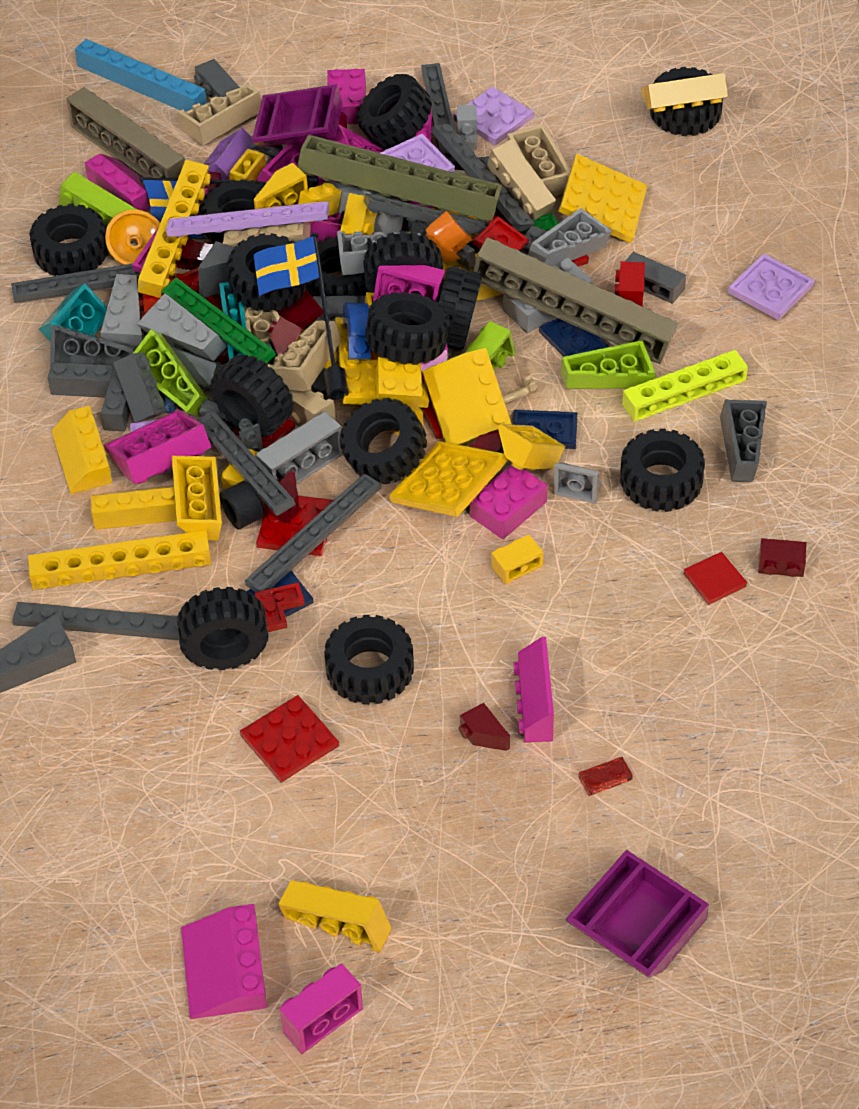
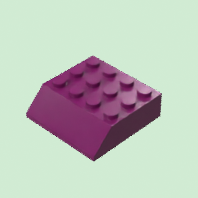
[252,84,343,148]
[566,849,709,978]

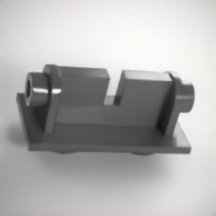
[239,418,263,452]

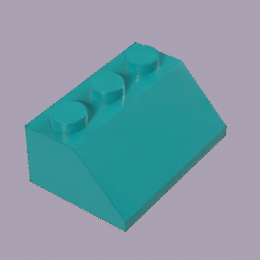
[39,283,107,342]

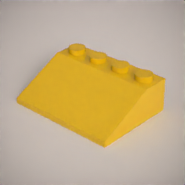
[254,163,311,226]
[422,348,511,446]

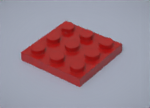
[256,495,334,556]
[240,695,339,783]

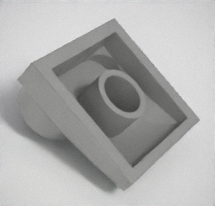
[554,462,601,504]

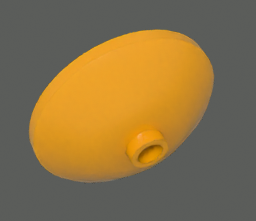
[105,210,160,265]

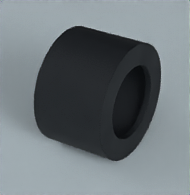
[219,480,264,530]

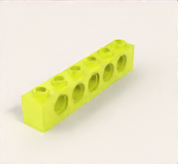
[622,350,748,422]

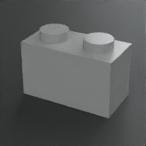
[457,105,477,150]

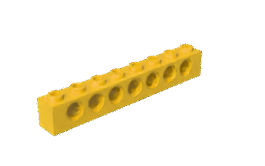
[138,160,211,298]
[28,530,212,590]

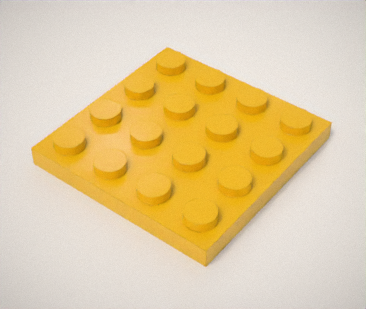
[558,154,648,244]
[389,441,508,517]

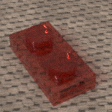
[578,757,633,796]

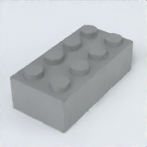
[503,258,593,333]
[256,412,343,484]

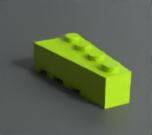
[59,172,137,229]
[466,321,516,372]
[133,329,208,416]
[560,340,656,389]

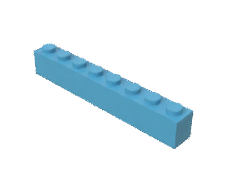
[75,39,207,112]

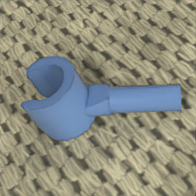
[163,397,176,413]

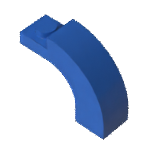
[343,302,371,360]

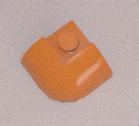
[426,211,472,264]

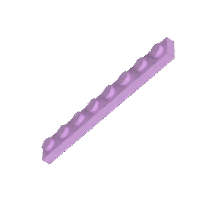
[166,201,330,237]

